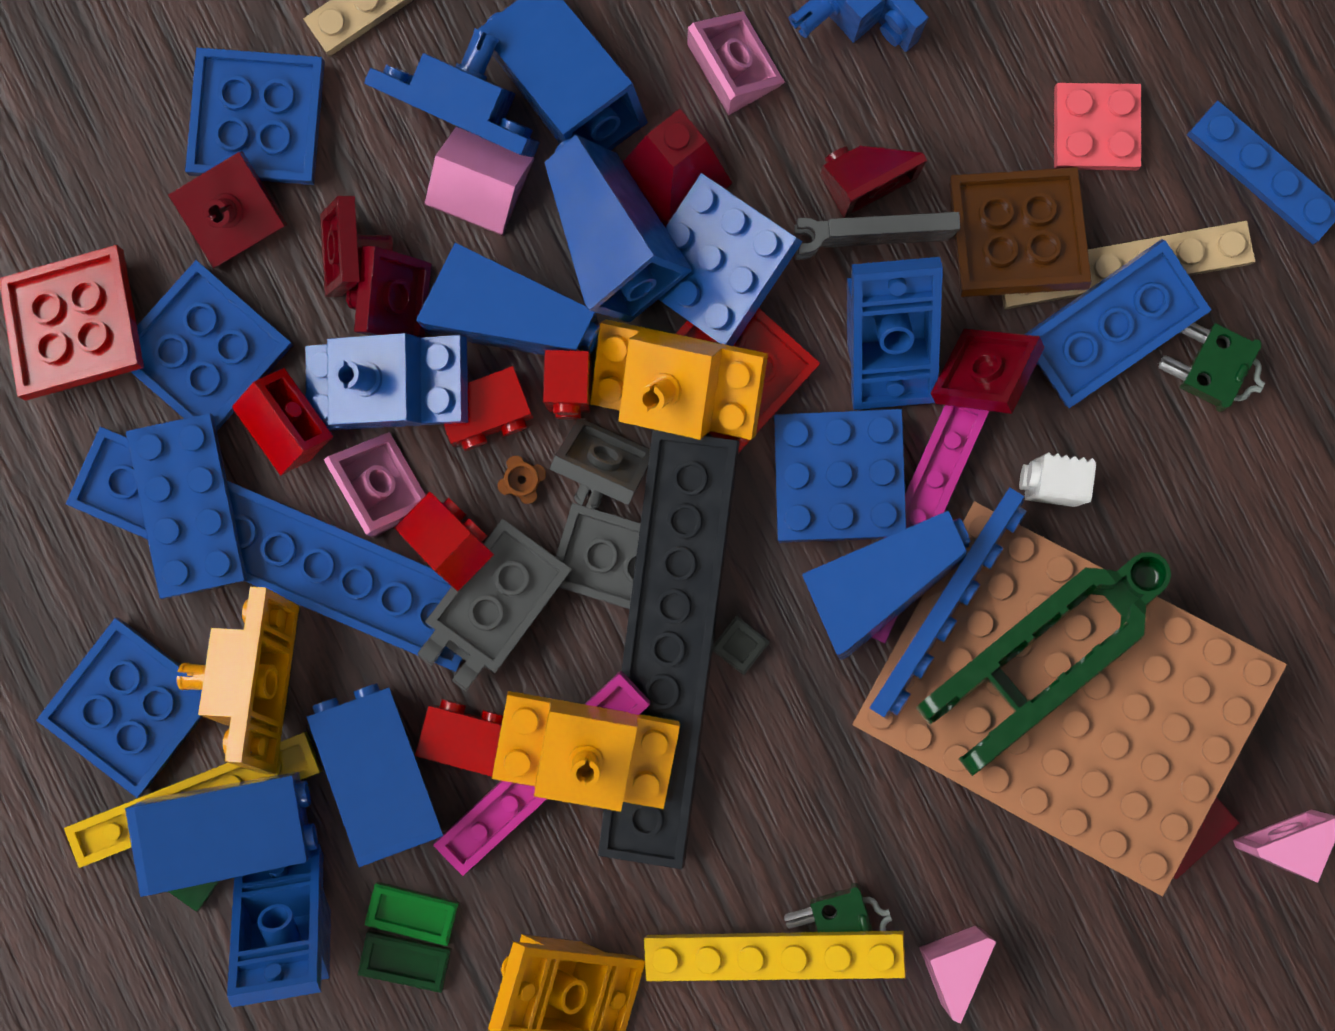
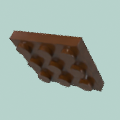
[949,167,1092,297]

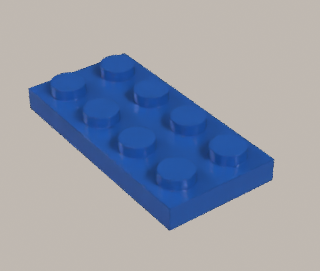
[1024,239,1211,408]
[126,413,247,599]

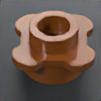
[497,456,546,504]

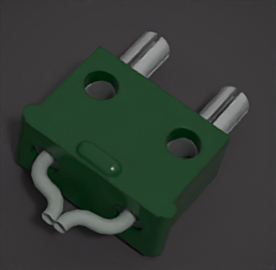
[1158,323,1265,412]
[784,883,892,932]

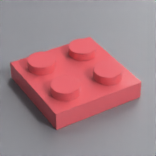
[1054,83,1141,171]

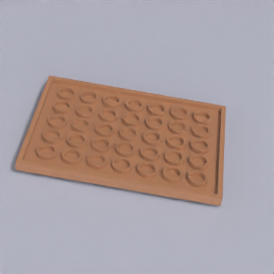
[852,501,1287,897]

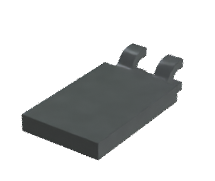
[794,212,960,260]
[556,503,641,609]
[417,519,571,691]

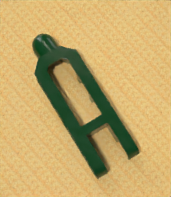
[916,552,1171,776]

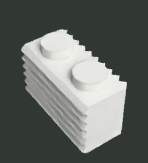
[1019,452,1096,507]

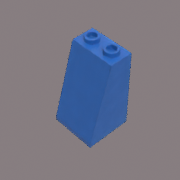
[478,0,648,150]
[544,135,693,323]
[416,243,600,355]
[802,511,971,660]
[307,683,443,867]
[125,772,318,897]

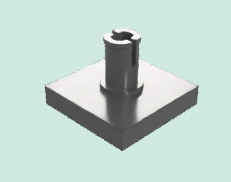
[550,418,650,509]

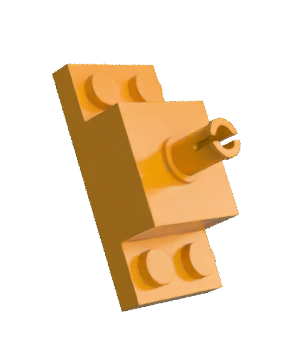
[590,320,768,440]
[177,587,299,774]
[492,691,680,812]
[488,934,645,1031]

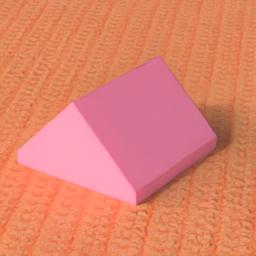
[687,11,785,115]
[424,127,534,236]
[324,432,426,538]
[1233,809,1335,883]
[919,926,996,1024]

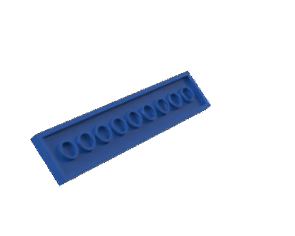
[66,426,463,672]

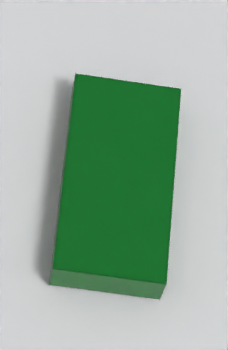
[364,882,459,946]

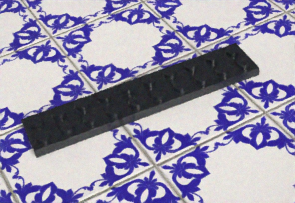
[598,430,740,869]

